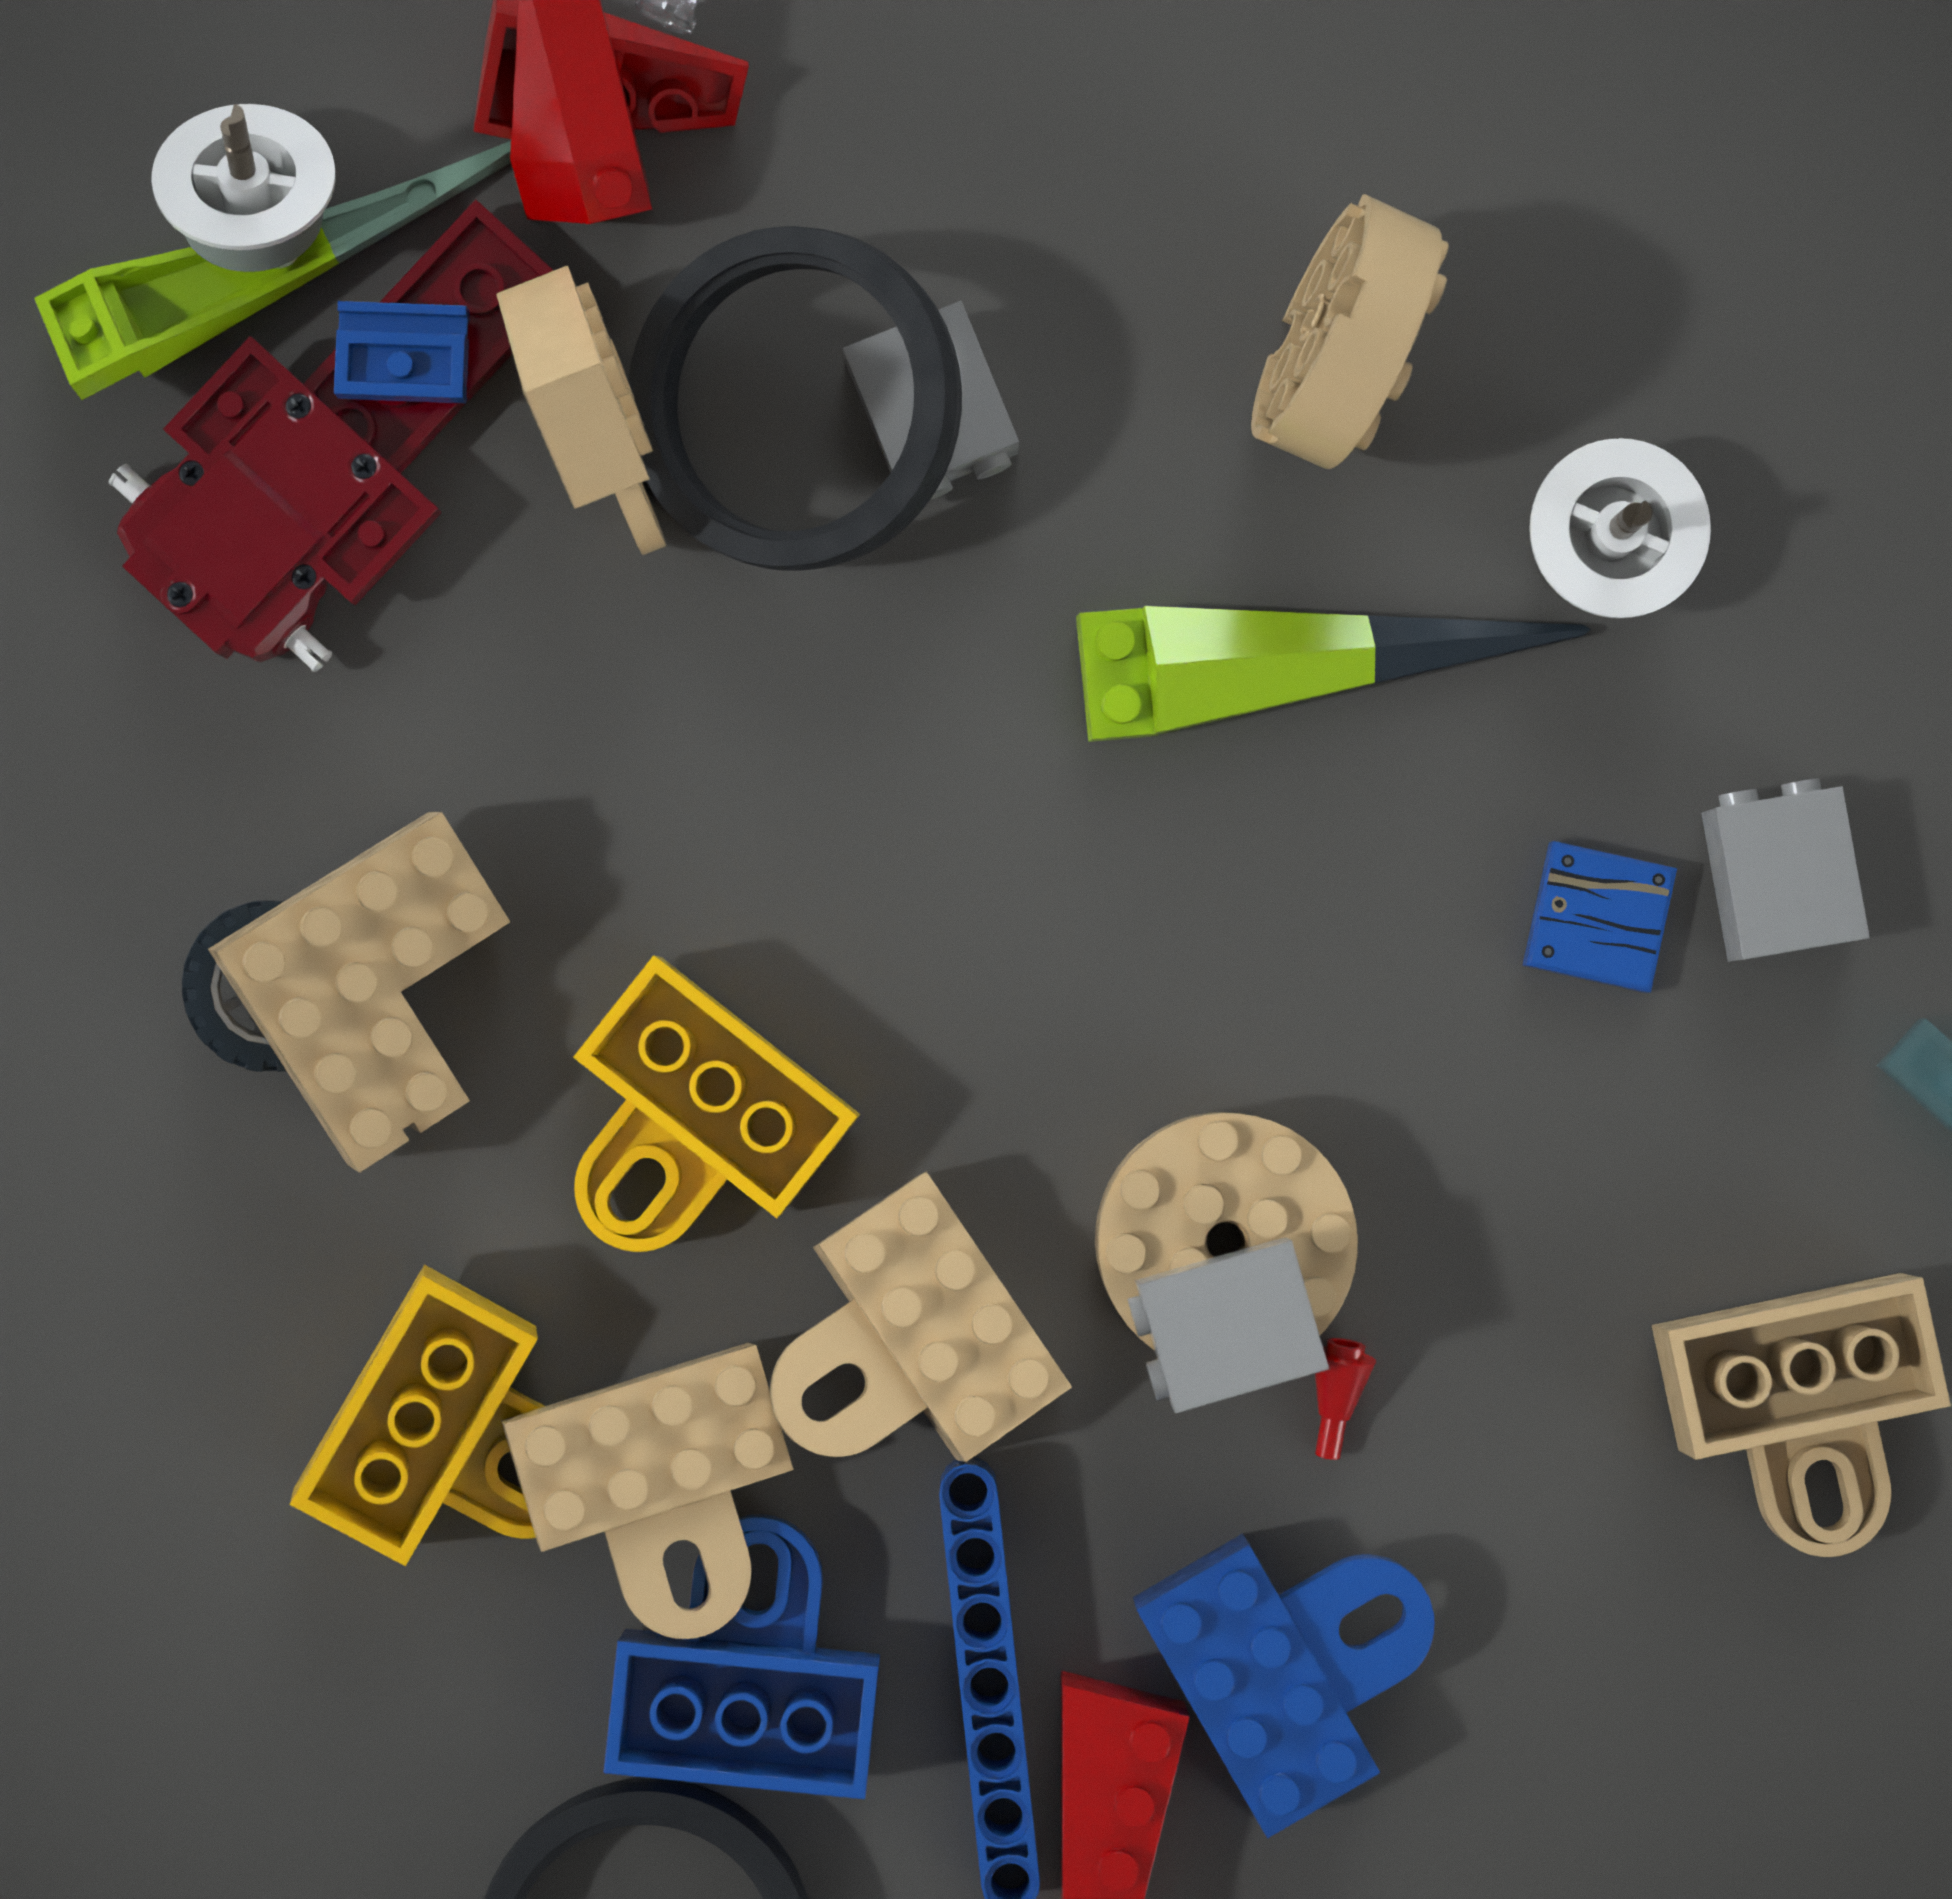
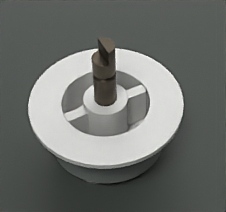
[152,104,336,272]
[1530,438,1711,618]

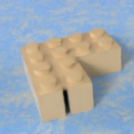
[208,812,510,1173]

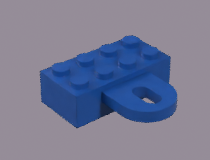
[604,1514,880,1799]
[1133,1534,1435,1839]

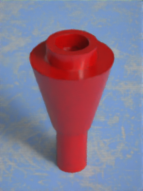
[1315,1338,1376,1460]

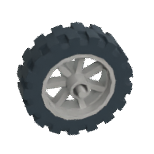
[182,900,286,1072]

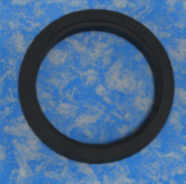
[628,226,962,571]
[484,1778,808,1899]

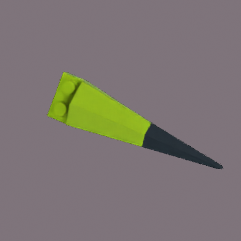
[1076,606,1590,742]

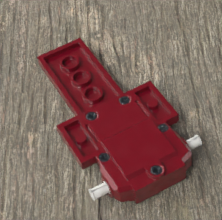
[109,199,554,672]

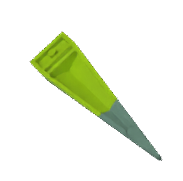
[34,141,511,400]

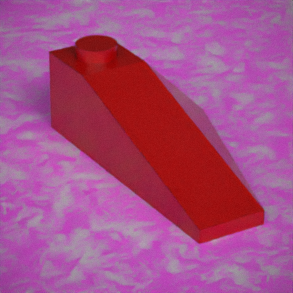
[473,0,749,139]
[510,0,652,224]

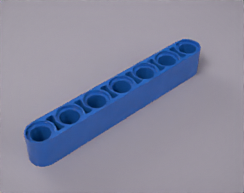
[939,1457,1040,1899]

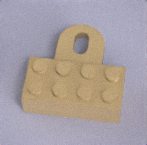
[496,265,667,555]
[770,1172,1072,1462]
[1651,1273,1951,1557]
[501,1343,793,1639]

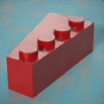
[1060,1670,1190,1899]

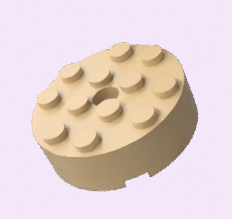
[1251,194,1448,469]
[1095,1112,1358,1350]

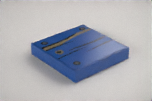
[1522,841,1677,993]

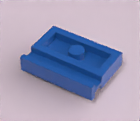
[334,301,470,403]

